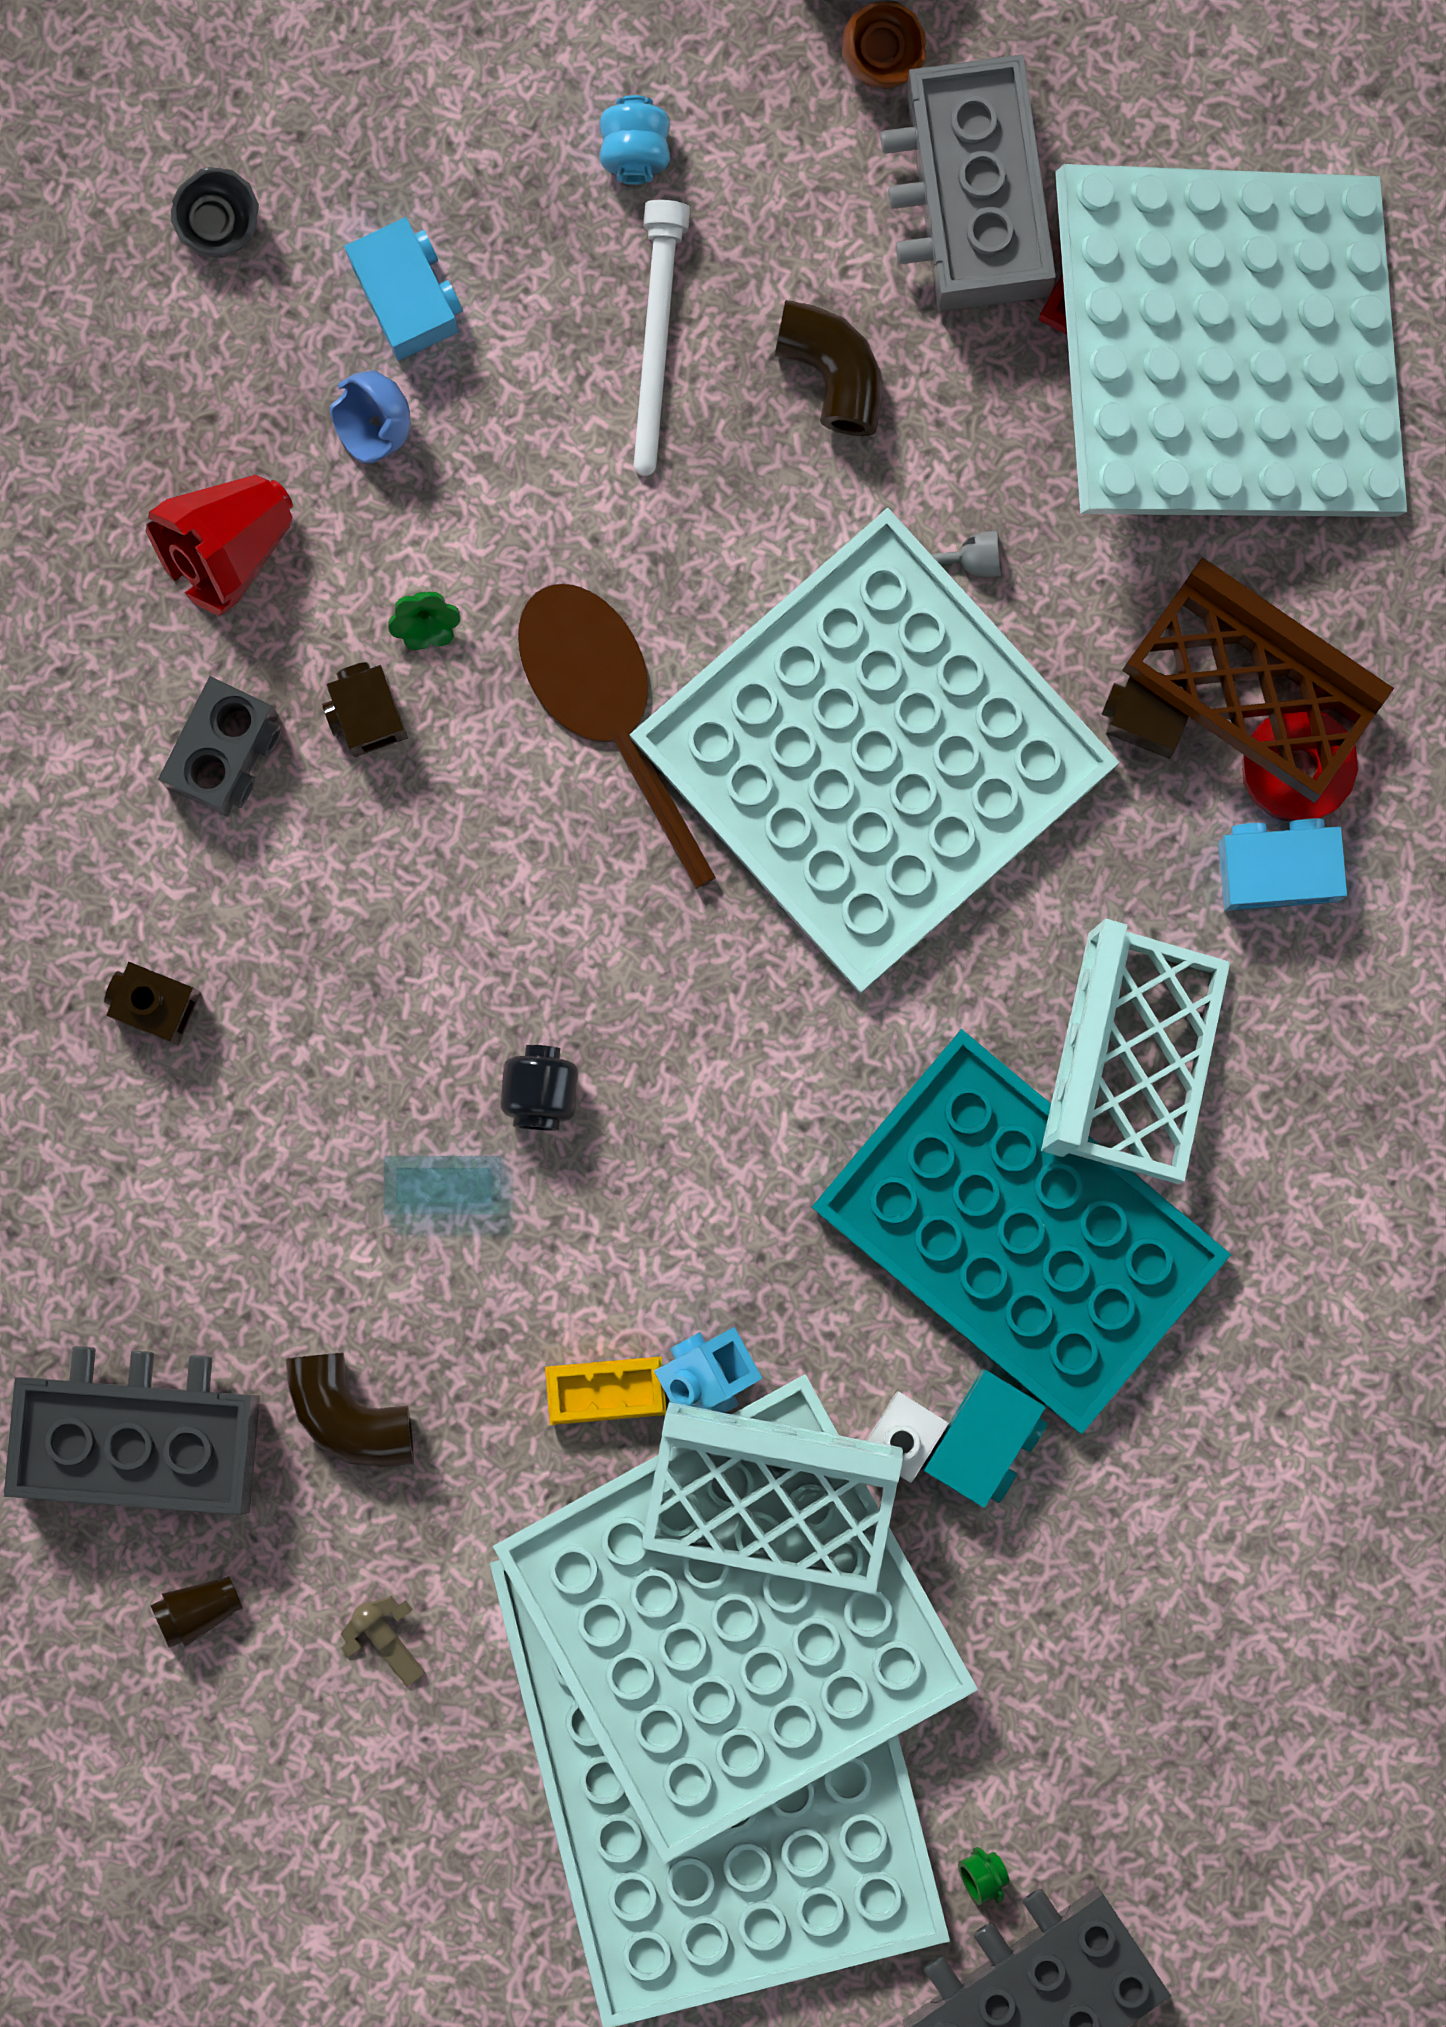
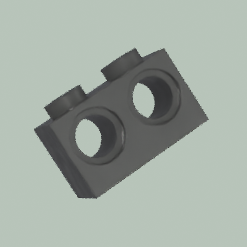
[158,676,281,817]

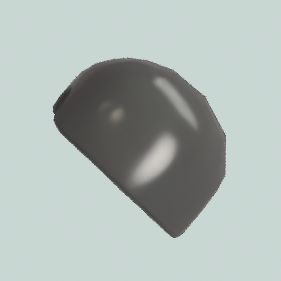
[171,167,259,258]

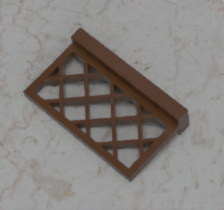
[1122,557,1394,803]

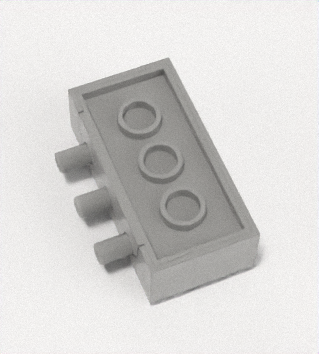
[880,54,1056,312]

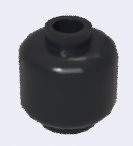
[500,1045,578,1131]

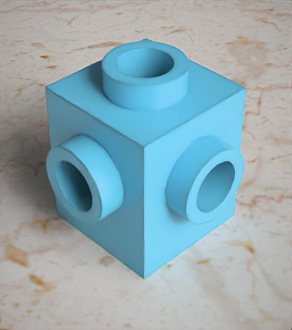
[654,1327,763,1413]

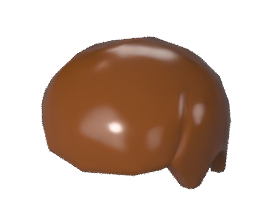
[842,1,926,89]

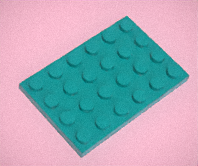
[811,1029,1232,1435]

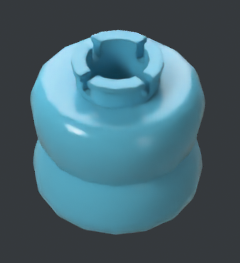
[599,95,670,185]

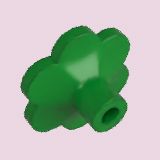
[388,592,460,650]

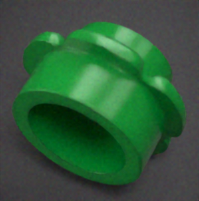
[958,1847,1010,1905]

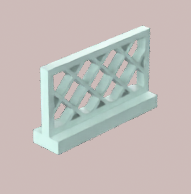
[1041,918,1230,1184]
[641,1402,903,1595]

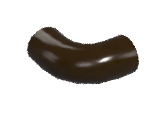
[775,300,882,436]
[286,1353,414,1467]

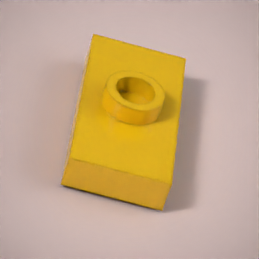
[545,1356,667,1425]

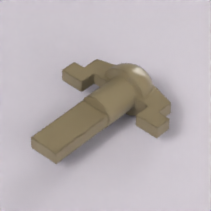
[340,1596,425,1687]

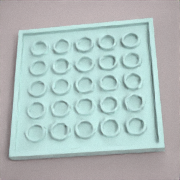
[1055,164,1407,517]
[629,508,1120,995]
[493,1374,978,1865]

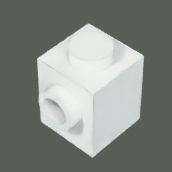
[866,1391,949,1483]

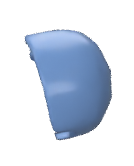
[330,370,411,464]

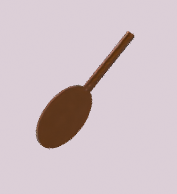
[518,584,716,889]

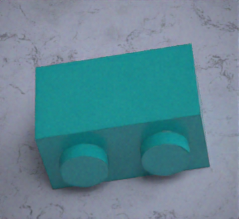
[921,1369,1048,1508]

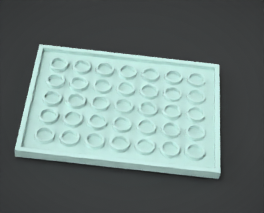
[490,1560,950,2027]

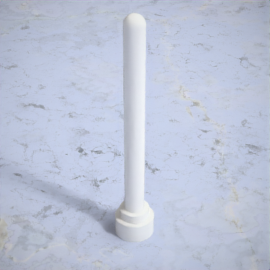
[634,200,690,476]

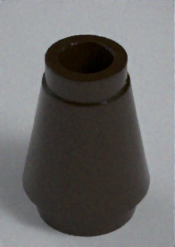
[150,1576,243,1648]

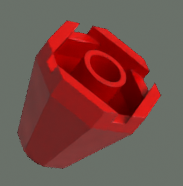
[145,475,293,617]

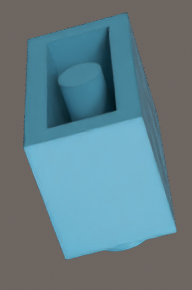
[344,217,463,361]
[1218,818,1347,911]

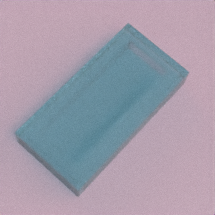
[384,1156,502,1215]

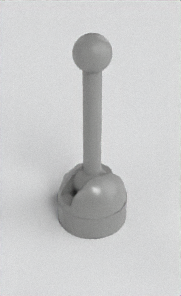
[931,530,1002,578]

